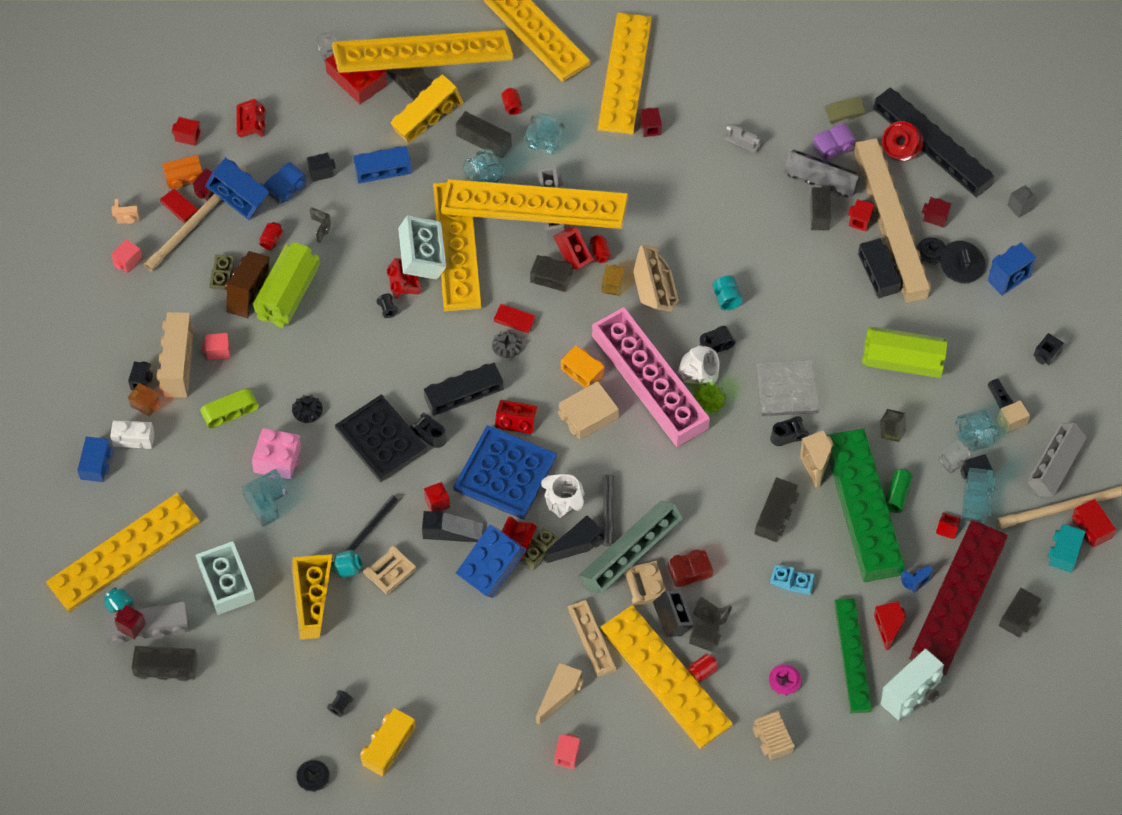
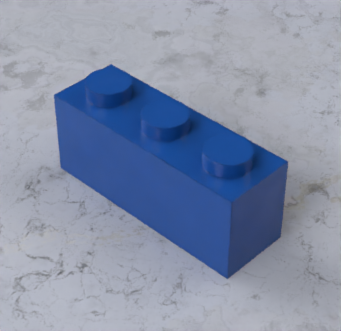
[353,146,412,184]

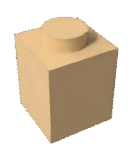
[997,400,1030,433]

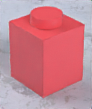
[111,239,143,273]
[202,333,230,360]
[554,734,580,769]

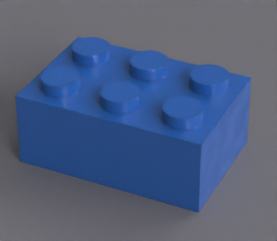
[205,157,269,220]
[456,524,527,598]

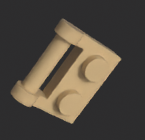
[363,546,416,595]
[623,561,666,606]

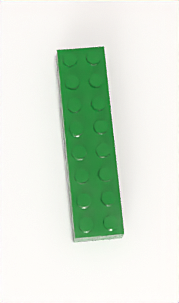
[827,428,905,583]

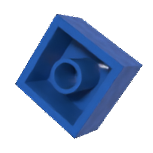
[987,242,1036,296]

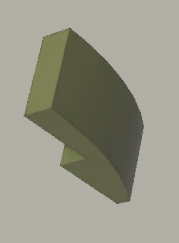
[825,97,866,124]
[210,254,235,290]
[520,527,559,570]

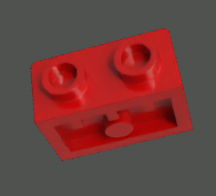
[236,98,266,138]
[387,258,422,299]
[495,399,538,434]
[502,516,537,560]

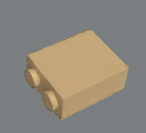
[558,381,619,440]

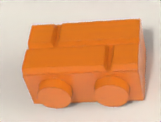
[162,155,202,189]

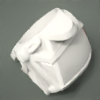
[678,345,720,387]
[541,474,585,518]

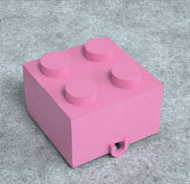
[252,428,301,479]

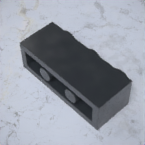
[858,238,902,299]

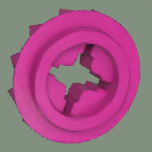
[769,664,801,696]

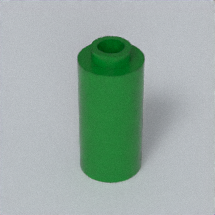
[886,469,913,513]

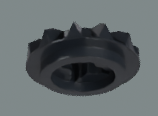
[917,237,946,264]
[292,394,323,423]
[296,760,330,792]

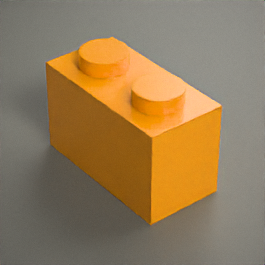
[560,345,604,388]

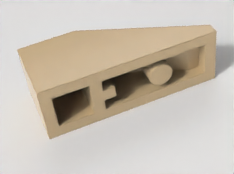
[536,663,584,724]

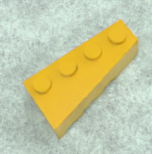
[390,74,464,144]
[292,554,332,640]

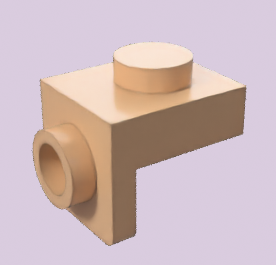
[112,199,140,224]

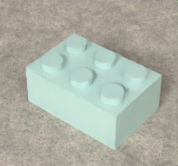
[398,215,446,280]
[196,541,255,615]
[881,649,944,721]

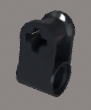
[699,326,736,357]
[410,412,446,448]
[770,416,809,446]

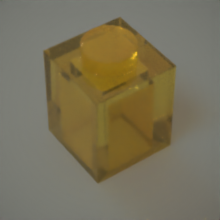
[601,265,624,296]

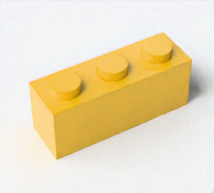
[360,708,416,777]

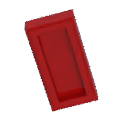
[160,188,198,224]
[494,304,535,334]

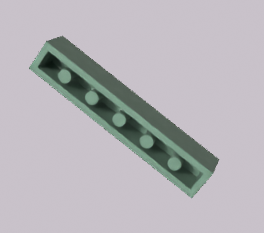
[579,500,683,594]

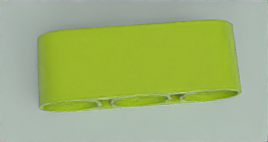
[200,388,259,428]

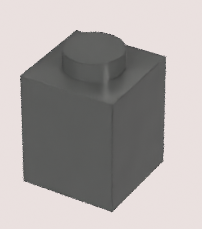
[1008,185,1037,218]

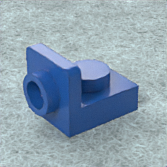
[900,565,933,593]

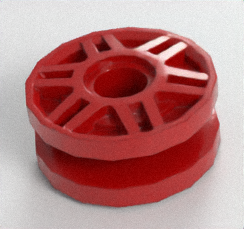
[882,121,923,161]

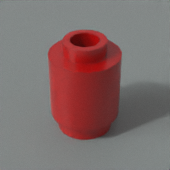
[501,88,522,115]
[259,222,283,251]
[589,235,611,263]
[687,654,718,682]

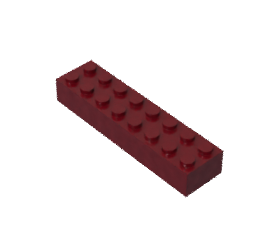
[909,519,1008,675]

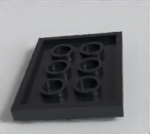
[335,394,427,482]

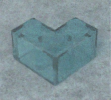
[962,468,996,523]
[241,469,287,527]

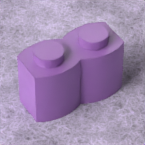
[813,124,856,160]

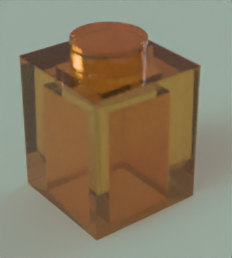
[128,383,160,417]

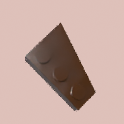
[225,251,270,318]

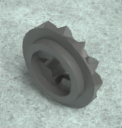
[492,330,522,358]

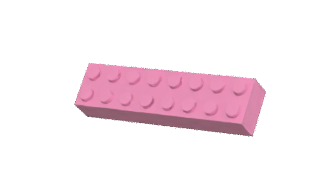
[592,307,710,447]

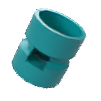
[712,275,743,311]

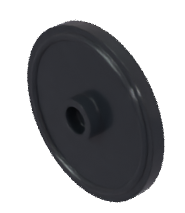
[940,241,985,284]

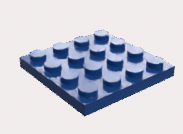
[453,425,557,520]

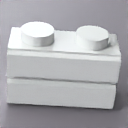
[110,420,154,449]

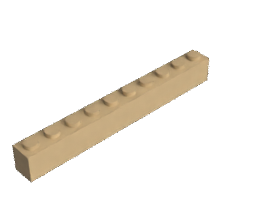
[854,138,931,303]

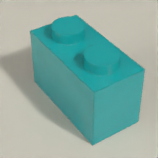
[1047,524,1085,573]

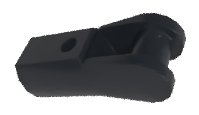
[988,378,1014,409]

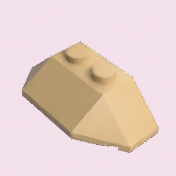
[633,244,679,312]

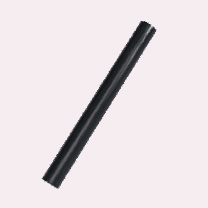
[343,495,398,552]

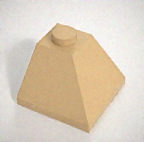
[800,430,833,488]

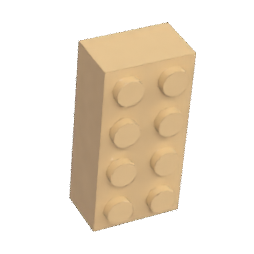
[157,312,194,398]

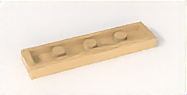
[568,600,616,677]

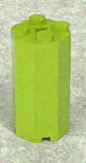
[253,242,320,328]
[862,327,947,378]

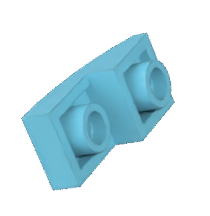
[770,565,815,595]

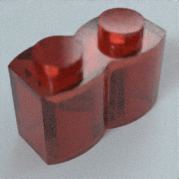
[667,549,713,587]

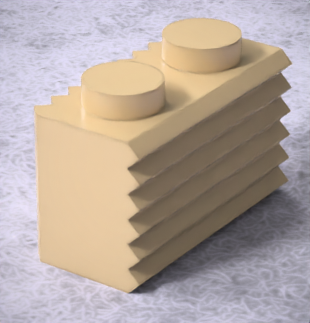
[752,710,794,761]

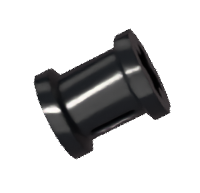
[376,293,399,318]
[327,690,353,717]

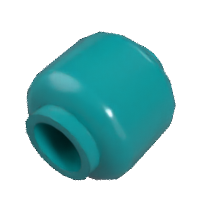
[332,550,362,578]
[104,587,134,613]

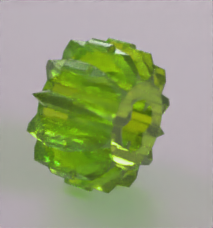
[693,381,726,415]

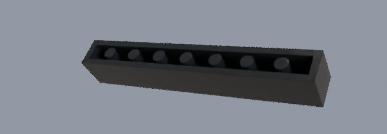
[873,87,994,198]

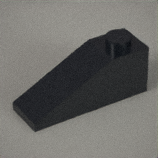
[422,511,483,542]
[545,515,604,563]

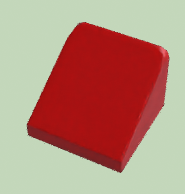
[936,512,961,539]

